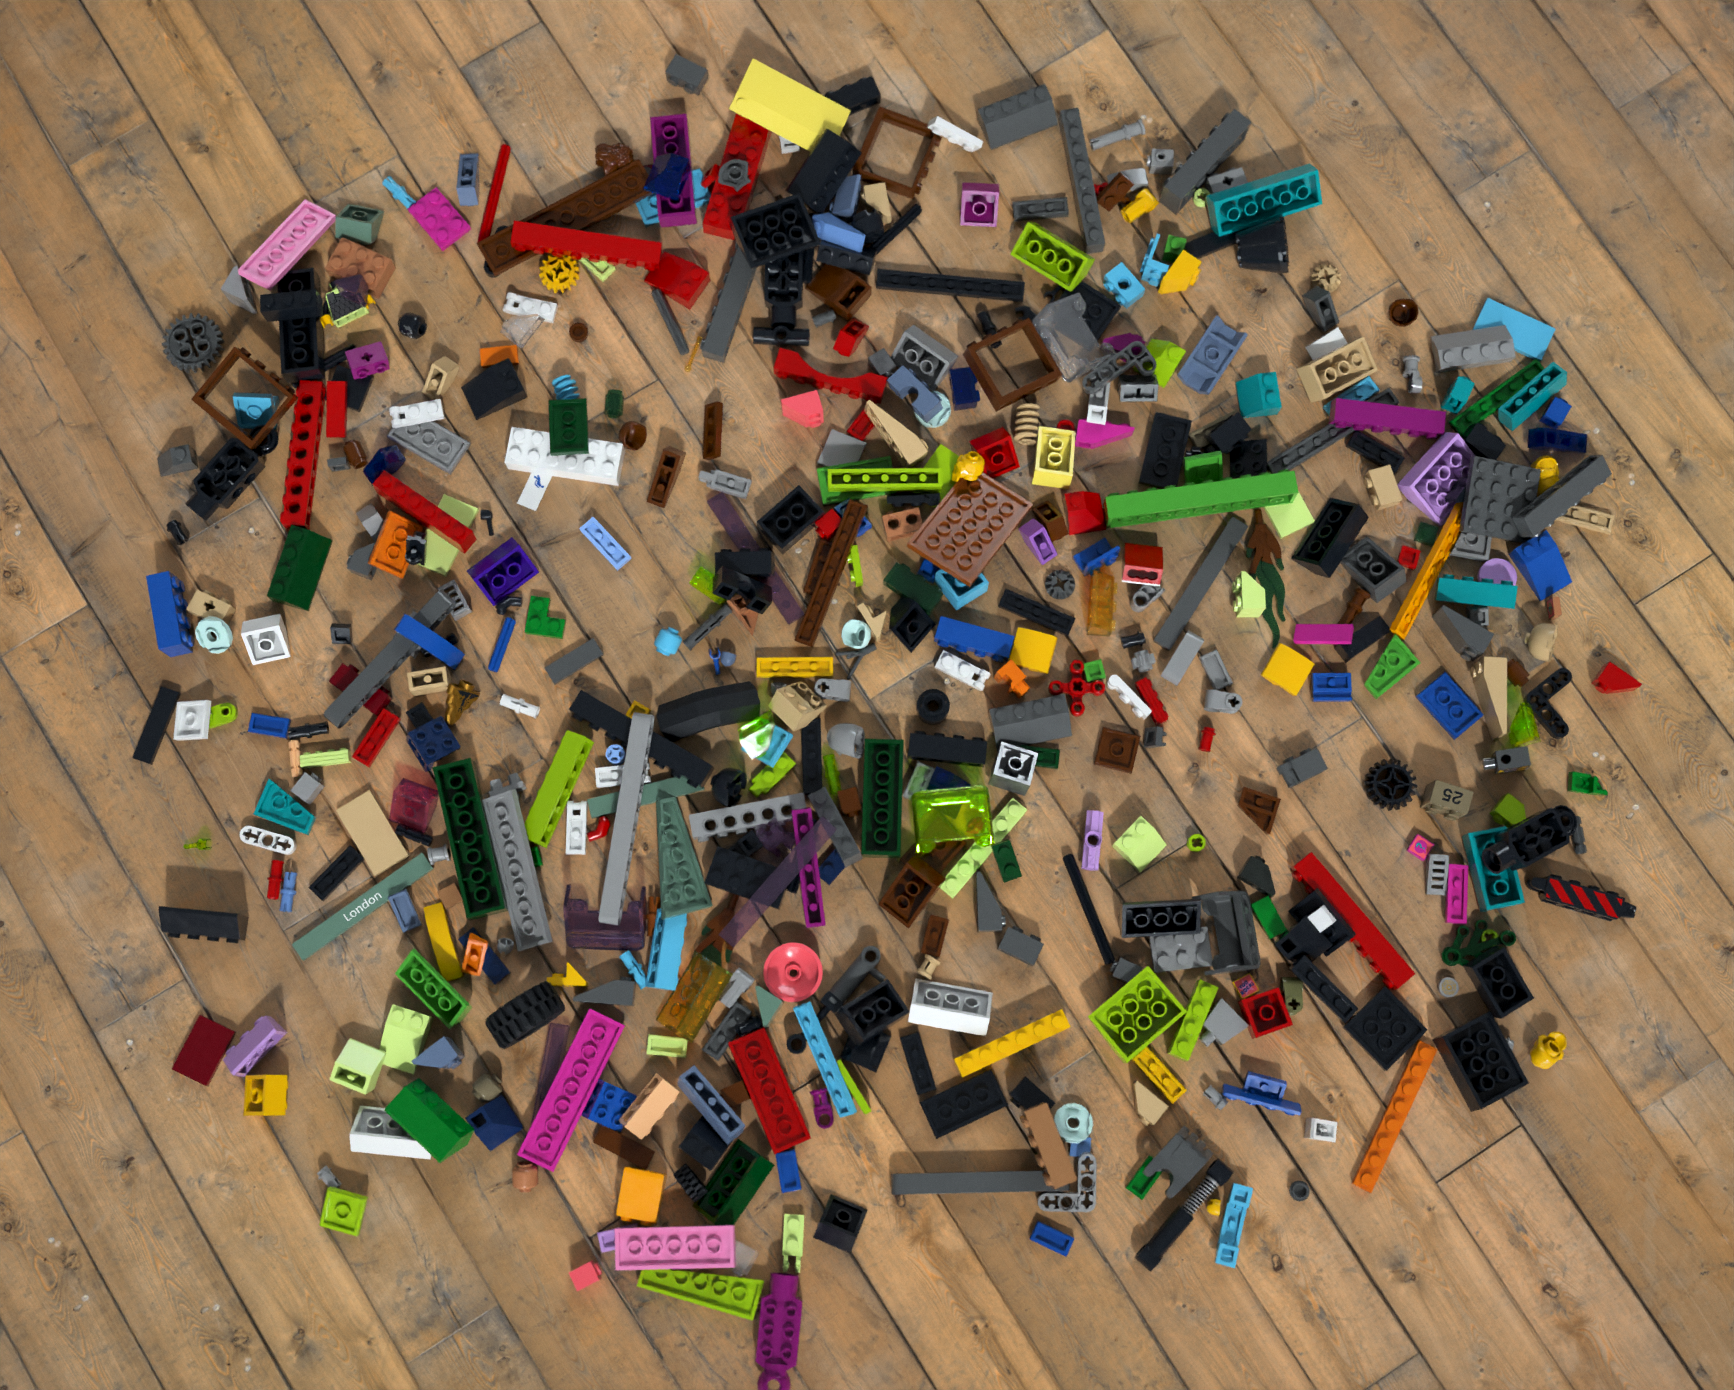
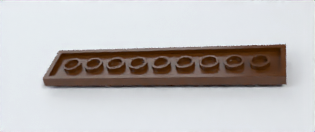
[476,159,656,276]

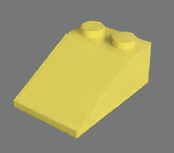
[1032,426,1076,489]

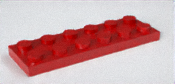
[727,1028,811,1155]

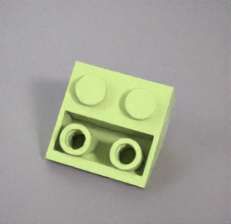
[1232,571,1266,617]
[330,1038,387,1095]

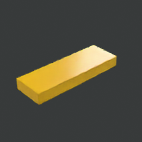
[1132,1046,1187,1104]

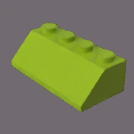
[1010,222,1095,292]

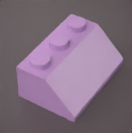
[223,1015,287,1077]

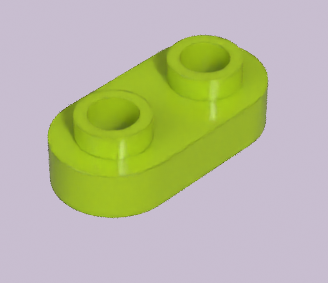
[209,703,238,729]

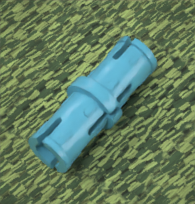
[382,176,416,209]
[619,950,647,989]

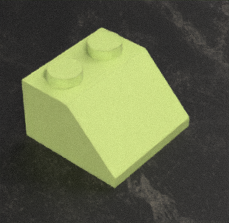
[1112,816,1166,873]

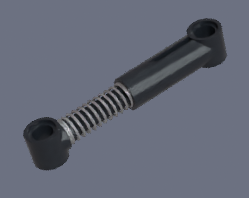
[1134,1158,1234,1272]

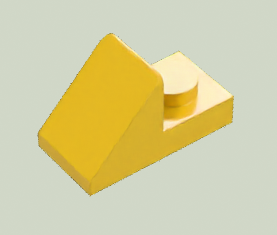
[546,962,588,987]

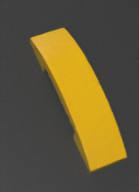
[424,902,464,982]

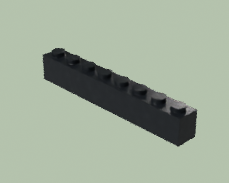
[569,690,714,788]

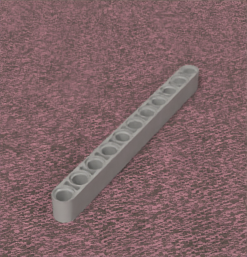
[599,712,654,926]

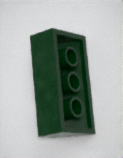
[267,525,333,612]
[693,1139,775,1225]

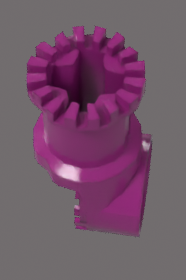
[810,1088,834,1129]

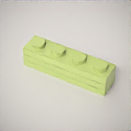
[300,748,351,769]

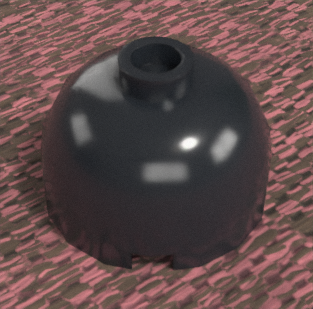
[711,768,747,807]

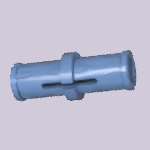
[279,872,297,912]

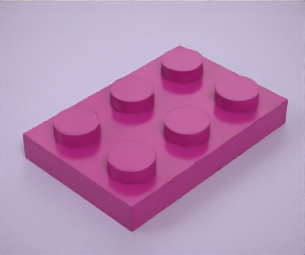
[407,187,471,252]

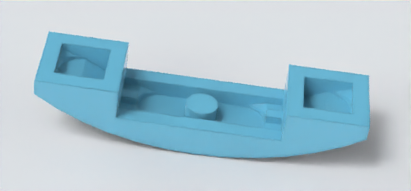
[1215,1183,1253,1268]

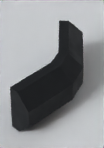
[656,681,760,742]

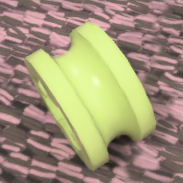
[1193,188,1210,207]

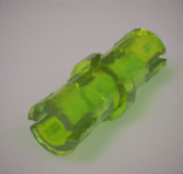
[822,754,842,795]

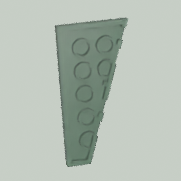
[656,797,713,920]

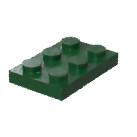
[548,398,589,456]

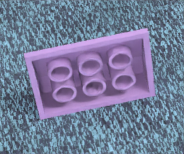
[1397,432,1475,526]

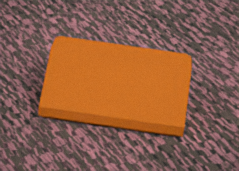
[461,933,488,976]

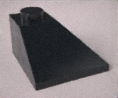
[889,595,936,653]

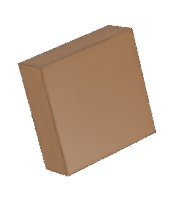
[437,883,463,910]

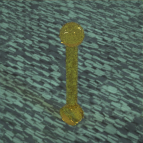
[684,336,702,372]

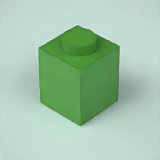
[1162,235,1187,263]

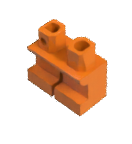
[994,659,1030,699]

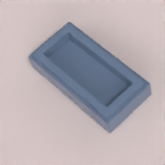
[388,889,422,933]

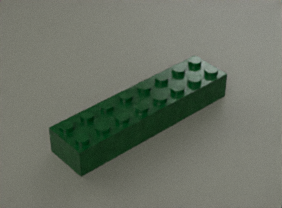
[433,758,508,920]

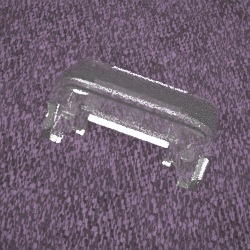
[1032,292,1117,382]

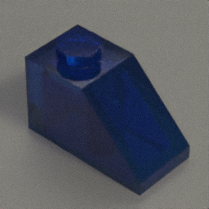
[363,445,406,486]

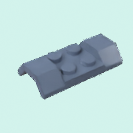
[1177,315,1248,395]

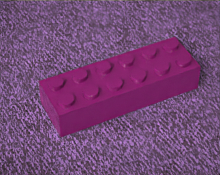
[650,114,697,228]

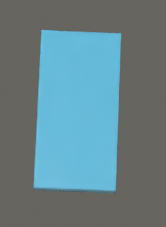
[635,168,711,228]
[1472,298,1555,362]

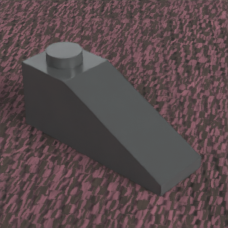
[976,872,1006,932]
[573,977,636,1006]

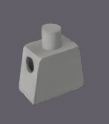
[1199,998,1249,1047]

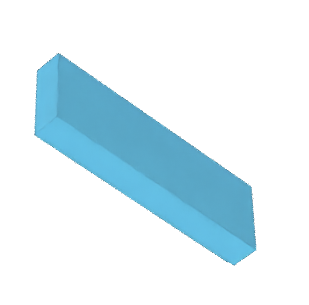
[1323,376,1380,416]

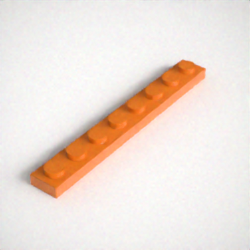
[1351,1040,1438,1193]

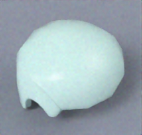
[841,619,871,649]

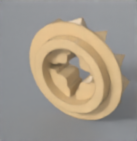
[1311,264,1341,292]

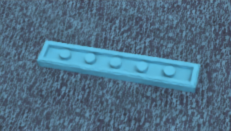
[793,1001,857,1118]

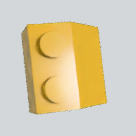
[1158,250,1202,294]
[243,1075,288,1116]

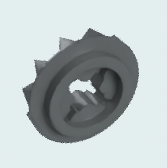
[1045,569,1075,600]

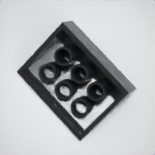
[729,193,821,269]
[1432,1011,1529,1112]

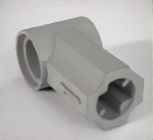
[717,967,755,1009]

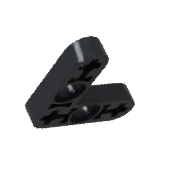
[1523,668,1572,739]

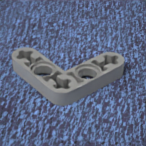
[1037,1152,1096,1212]

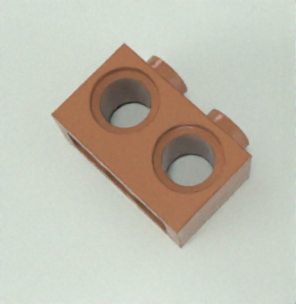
[882,506,923,542]

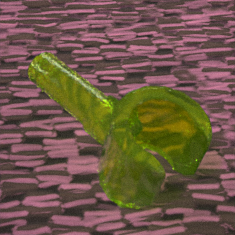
[183,838,212,850]

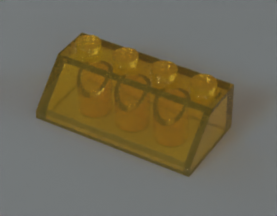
[656,951,733,1043]

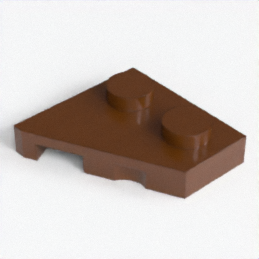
[1237,787,1281,835]

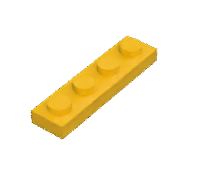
[757,657,833,678]

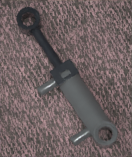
[786,946,886,1055]

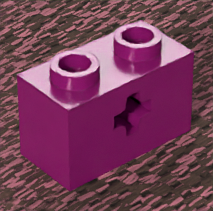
[345,341,390,380]

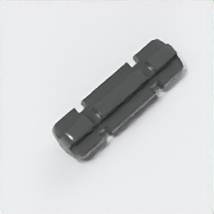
[1572,816,1587,854]

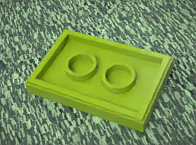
[911,444,959,508]

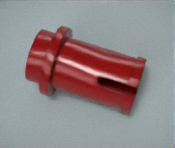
[1198,727,1216,752]

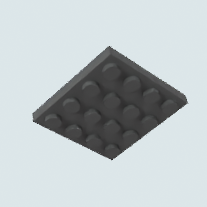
[1459,456,1541,544]

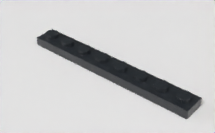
[876,269,1025,302]

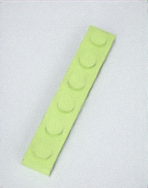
[940,798,1027,899]

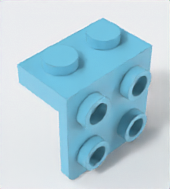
[1140,233,1169,286]

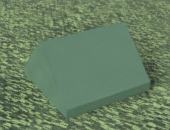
[755,986,784,1028]

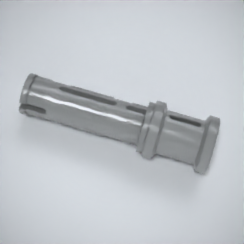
[1089,119,1145,151]

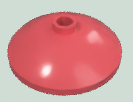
[763,943,823,1002]

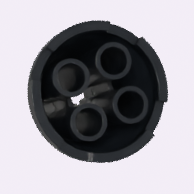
[1236,216,1289,274]

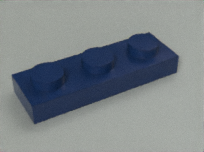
[458,927,511,985]

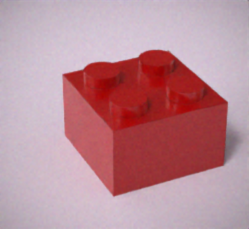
[1238,987,1293,1039]

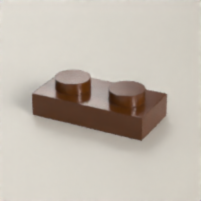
[920,914,949,958]

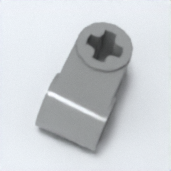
[1130,584,1166,612]
[814,679,851,702]
[1204,690,1242,714]

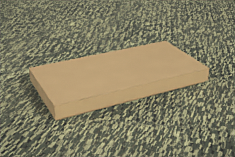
[336,790,409,876]

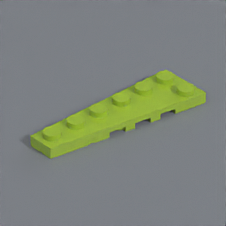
[637,1269,765,1321]

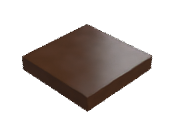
[1094,727,1141,774]

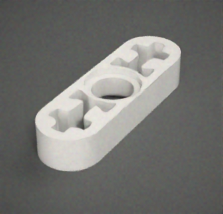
[240,826,297,855]

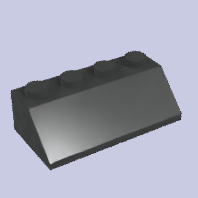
[977,84,1058,150]
[988,694,1072,752]

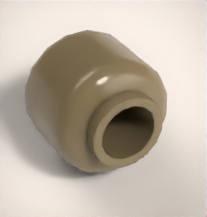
[472,1073,502,1103]

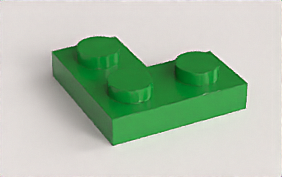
[525,596,566,639]

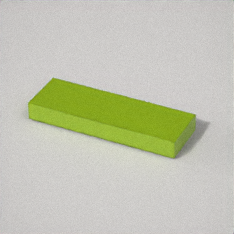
[836,1059,871,1115]

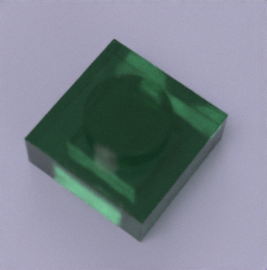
[1414,522,1439,547]

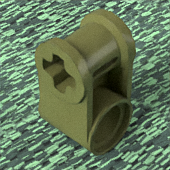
[1280,977,1303,1016]

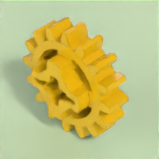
[539,255,580,293]

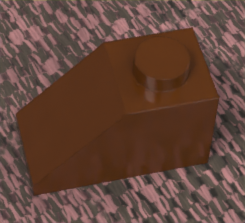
[1032,500,1069,542]

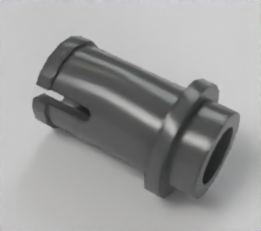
[812,309,836,328]

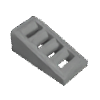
[437,579,472,621]
[1426,854,1449,896]

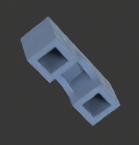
[887,366,943,423]

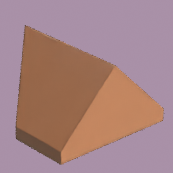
[727,594,759,636]

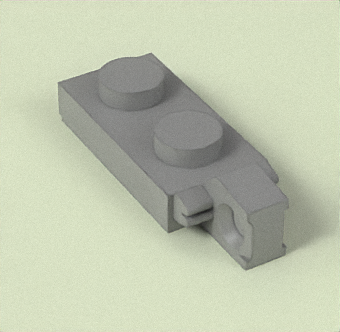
[698,469,752,499]

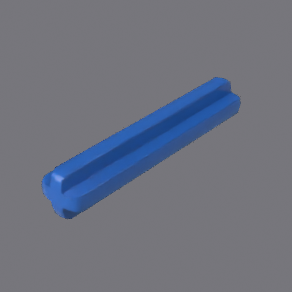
[488,617,516,672]

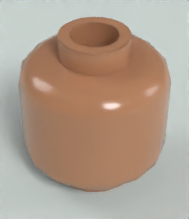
[512,1161,538,1192]

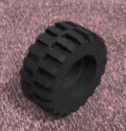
[486,981,565,1049]

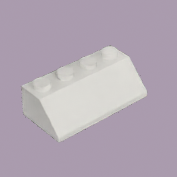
[908,978,993,1036]
[350,1106,432,1159]

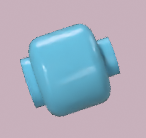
[654,627,682,656]

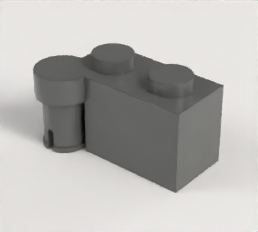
[1276,748,1328,788]

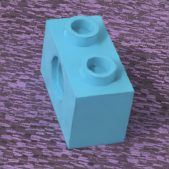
[1103,262,1145,309]

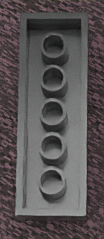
[1159,109,1252,215]

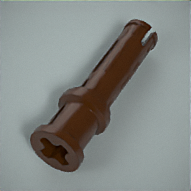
[1338,588,1371,624]

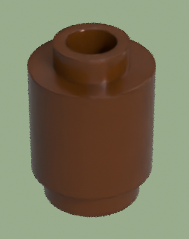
[343,440,368,469]
[1507,659,1530,688]

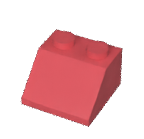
[781,390,824,428]

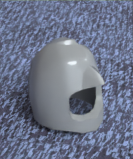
[827,723,865,759]

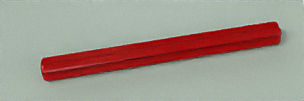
[477,144,511,243]

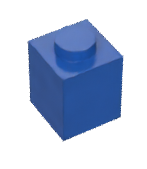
[1539,397,1572,430]

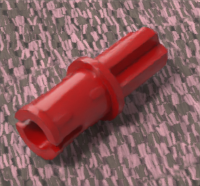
[267,860,284,900]

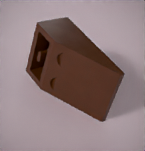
[805,264,871,322]

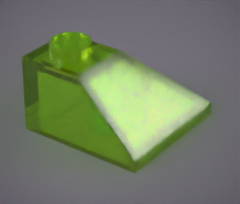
[1508,702,1541,748]
[738,709,775,760]

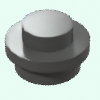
[1289,1181,1310,1201]

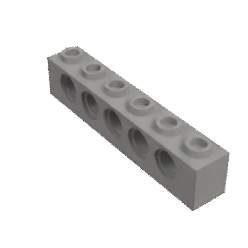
[689,793,806,842]

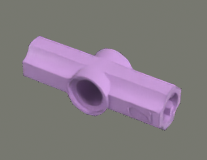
[1081,810,1104,871]

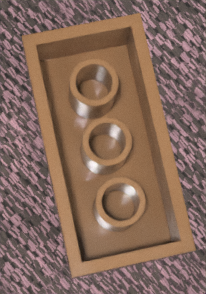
[1020,1102,1077,1189]

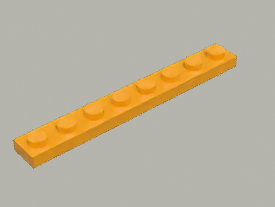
[1389,502,1463,640]

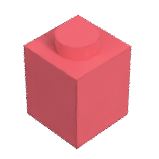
[569,1260,602,1291]

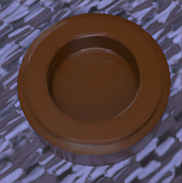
[569,323,588,342]

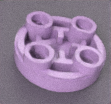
[1477,558,1517,586]

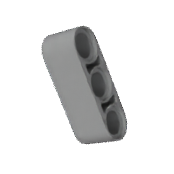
[1161,630,1205,686]

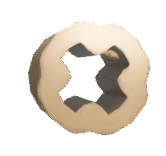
[916,954,940,980]

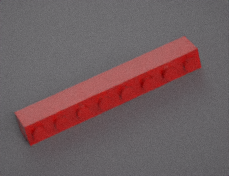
[511,221,662,271]
[1290,852,1416,990]

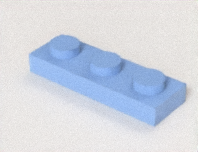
[579,517,632,571]

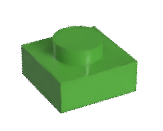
[1083,659,1106,683]

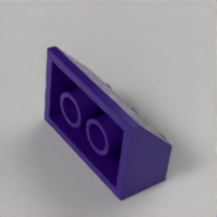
[467,537,539,606]

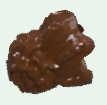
[595,142,634,176]

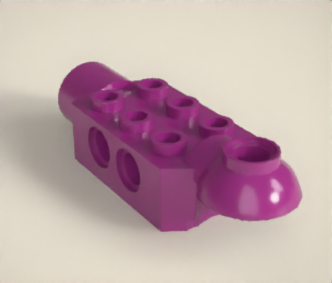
[755,1273,803,1390]

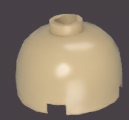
[1525,623,1558,662]

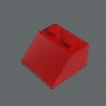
[969,427,1020,479]

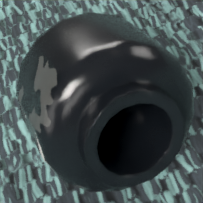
[398,312,427,339]

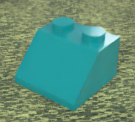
[1235,372,1282,418]

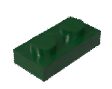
[990,839,1022,883]

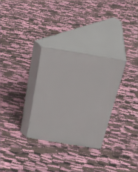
[221,266,257,314]

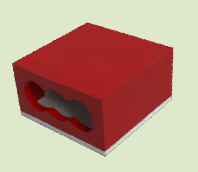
[1122,543,1163,586]

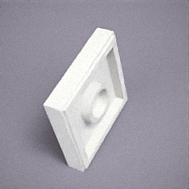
[173,700,211,741]

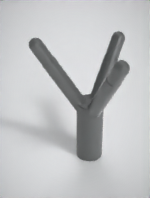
[835,643,877,680]

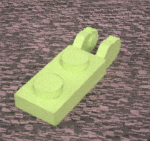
[782,1214,804,1273]

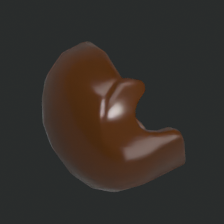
[1388,299,1419,327]
[618,421,647,451]

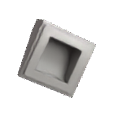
[1466,605,1489,626]

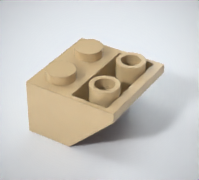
[768,681,827,731]

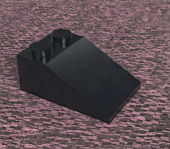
[461,358,528,420]

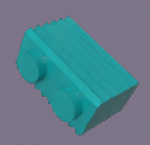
[1440,376,1475,414]

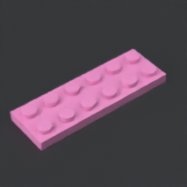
[238,199,336,291]
[615,1225,736,1270]

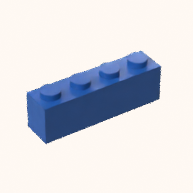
[934,616,1015,663]

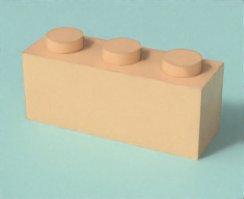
[619,1073,680,1140]

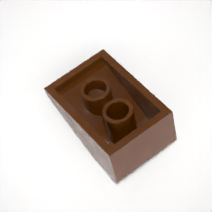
[878,855,946,929]

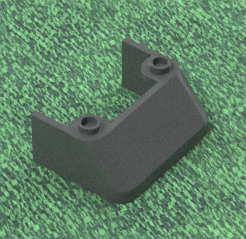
[1192,891,1261,975]

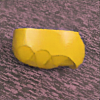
[1531,455,1559,497]

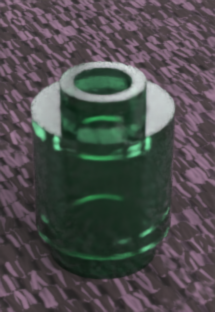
[604,389,624,419]

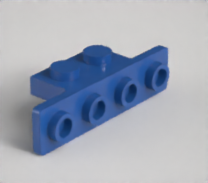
[1222,1071,1302,1116]

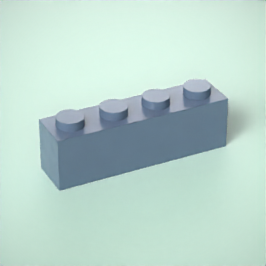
[677,1065,746,1145]

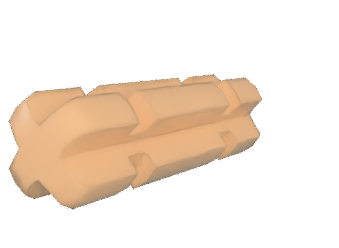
[288,740,303,778]

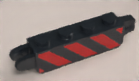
[1526,874,1636,921]

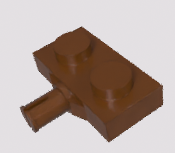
[1096,172,1134,212]

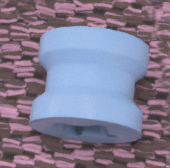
[606,744,626,766]

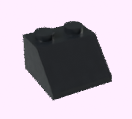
[679,1115,734,1171]
[813,1194,867,1253]

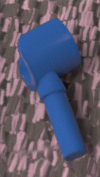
[708,647,721,675]

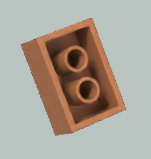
[325,237,396,299]

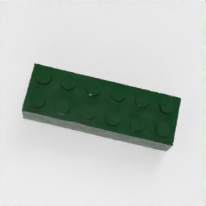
[861,739,904,858]

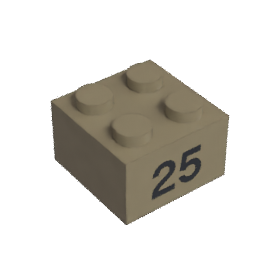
[1420,780,1474,821]

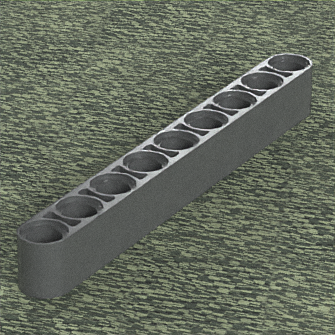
[324,590,457,729]
[891,1170,1070,1195]

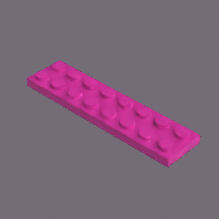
[517,1008,625,1172]

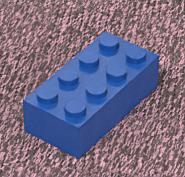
[146,571,194,657]

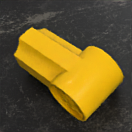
[1120,188,1159,223]

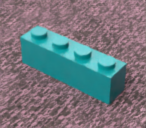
[1498,362,1567,431]
[1435,574,1518,609]

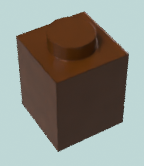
[837,787,862,818]
[720,1080,750,1108]

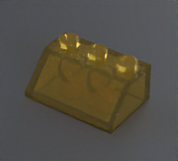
[1087,570,1117,637]

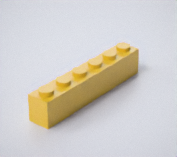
[953,1009,1070,1078]

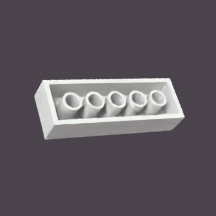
[505,427,625,486]

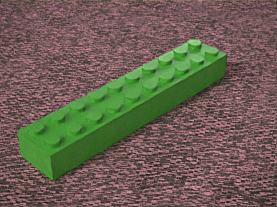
[1103,469,1299,529]

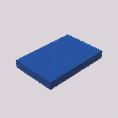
[1415,672,1484,740]

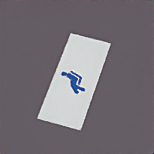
[517,473,552,511]

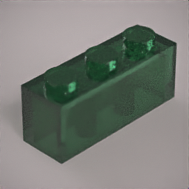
[883,562,943,616]

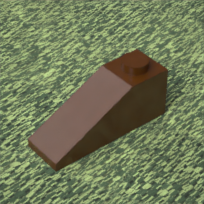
[647,446,686,508]

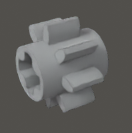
[1131,650,1156,672]

